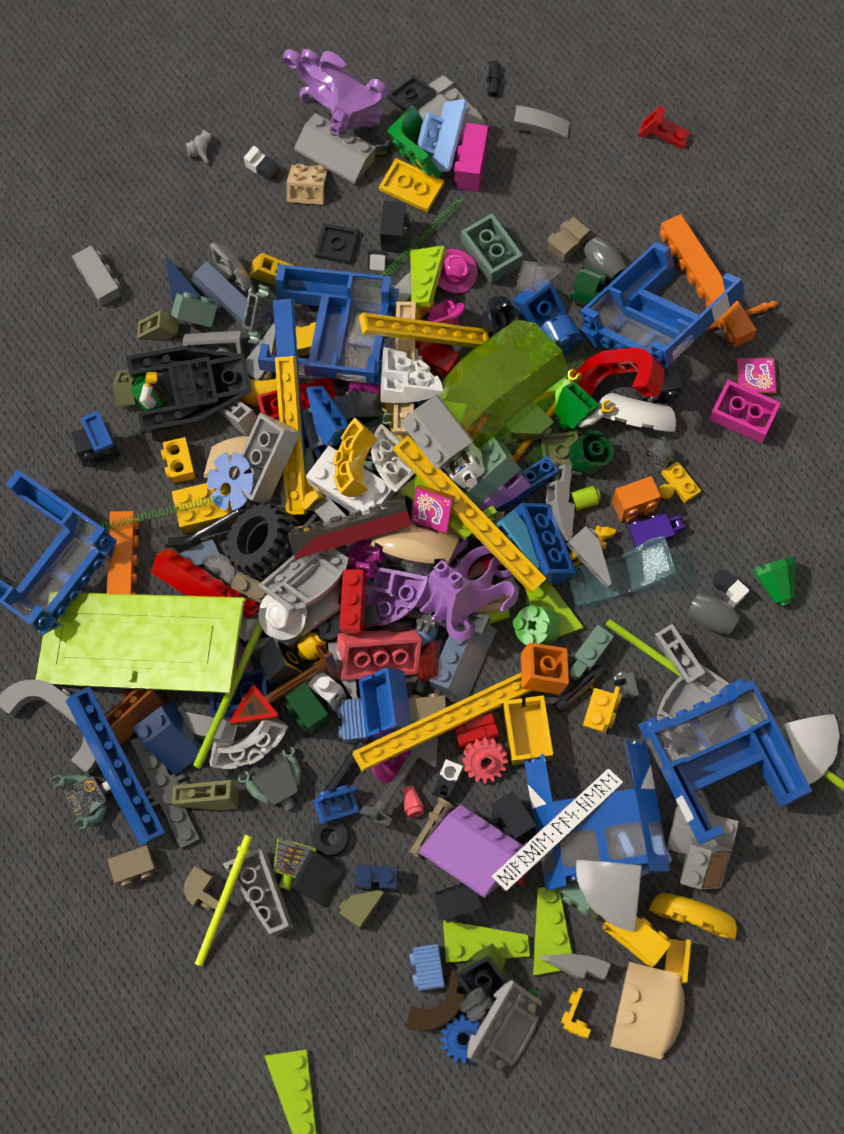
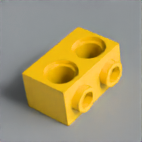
[161,437,196,484]

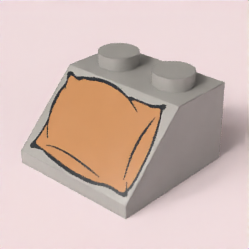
[680,837,732,889]

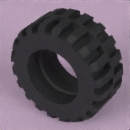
[226,502,301,581]

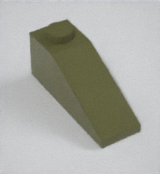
[171,780,239,810]

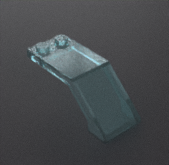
[567,536,676,608]

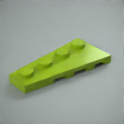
[533,887,572,976]
[443,921,530,963]

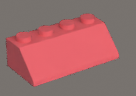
[337,628,422,680]

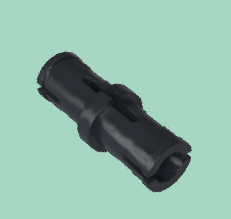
[487,60,501,97]

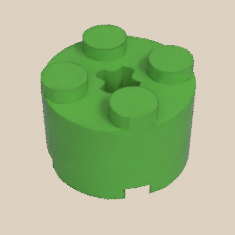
[513,605,561,645]

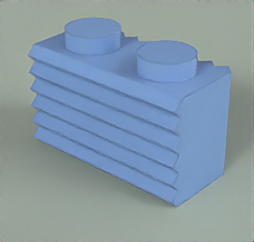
[337,698,368,743]
[410,944,444,992]

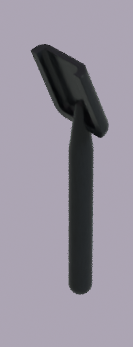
[165,506,247,548]

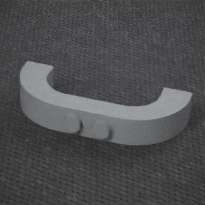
[0,680,98,775]

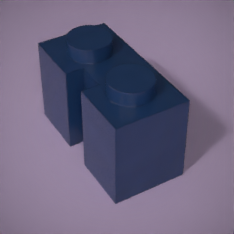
[354,865,398,892]

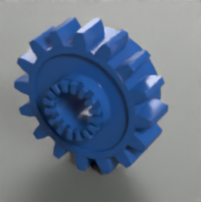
[440,1015,480,1064]

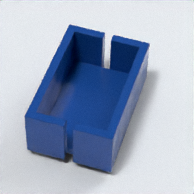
[358,667,412,739]

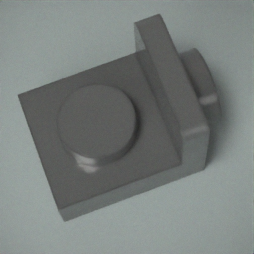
[613,671,639,701]

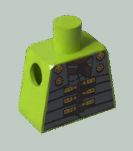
[274,838,317,891]

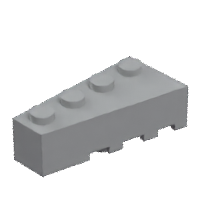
[223,848,294,936]

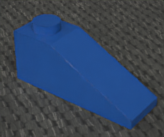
[306,386,349,446]

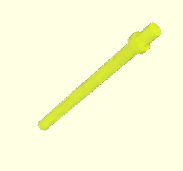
[195,834,253,966]

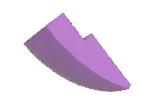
[478,471,531,511]
[366,567,429,626]

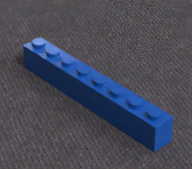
[66,687,165,846]

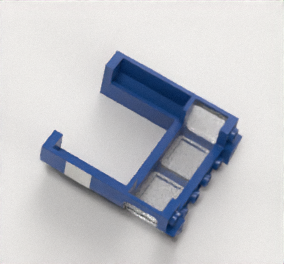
[0,469,117,635]

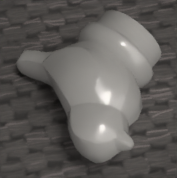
[185,130,211,164]

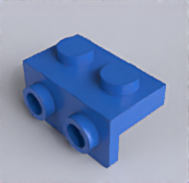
[313,785,359,824]

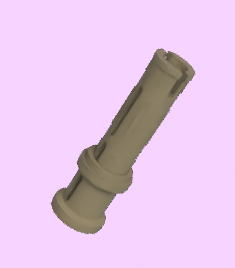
[409,797,454,858]

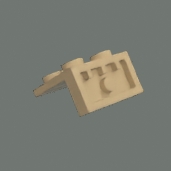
[287,164,328,205]

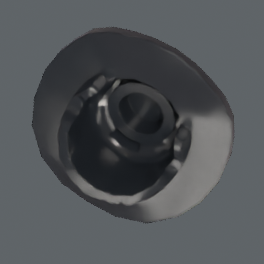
[480,295,520,343]

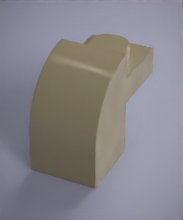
[184,866,219,912]

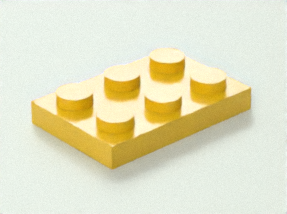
[379,159,444,213]

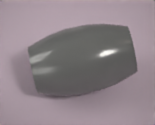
[584,237,627,283]
[687,593,740,635]

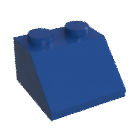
[512,279,567,334]

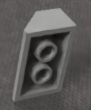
[183,331,243,354]
[400,395,474,469]
[667,806,738,854]

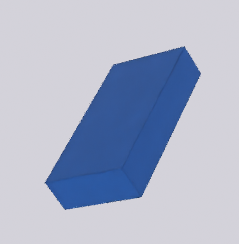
[80,411,114,454]

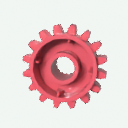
[462,738,508,783]

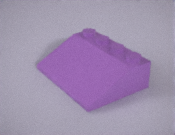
[419,805,524,898]

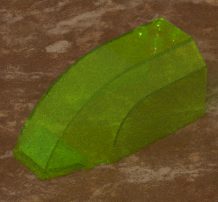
[409,320,568,449]

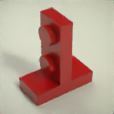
[638,106,690,149]

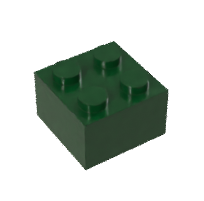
[285,682,330,737]

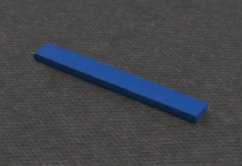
[273,299,305,457]

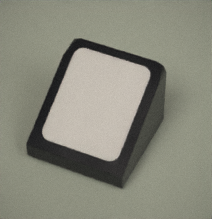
[368,249,388,271]

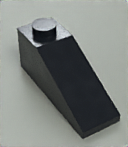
[318,604,381,642]

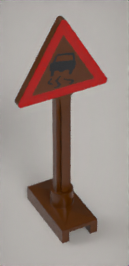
[229,642,340,726]

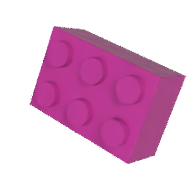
[454,123,488,192]
[709,380,781,443]

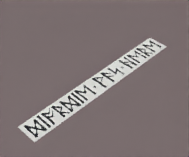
[492,769,623,891]

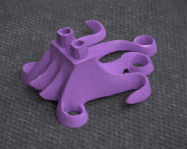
[283,49,389,136]
[415,529,519,641]

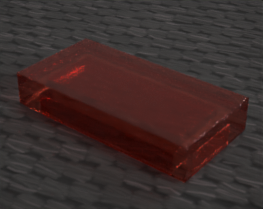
[418,639,440,682]

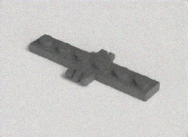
[405,607,491,637]
[131,737,200,849]

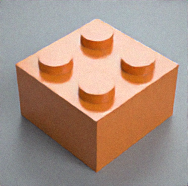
[612,476,661,523]
[521,642,569,695]

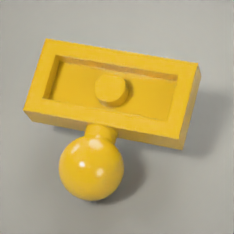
[658,461,701,503]

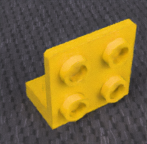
[583,686,622,734]

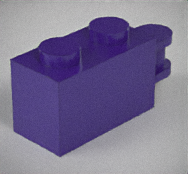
[628,514,686,552]

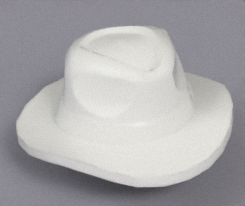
[259,594,307,640]

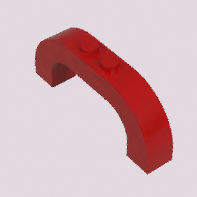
[573,347,664,397]

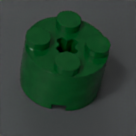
[570,265,606,307]
[569,430,614,475]

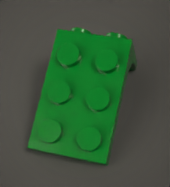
[387,106,441,180]

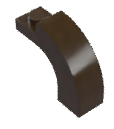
[406,970,465,1031]

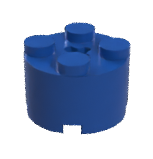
[538,315,583,357]

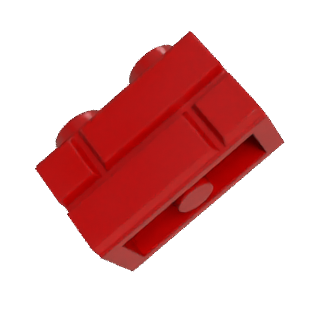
[453,712,498,750]

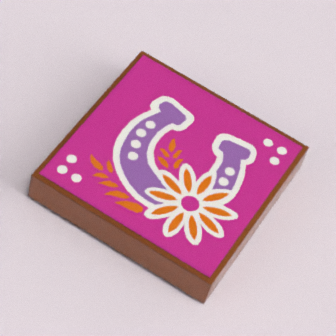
[736,358,777,395]
[411,484,455,534]

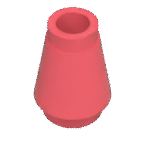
[402,786,424,818]

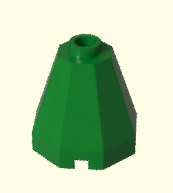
[752,556,796,606]

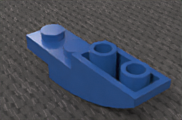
[495,456,559,511]

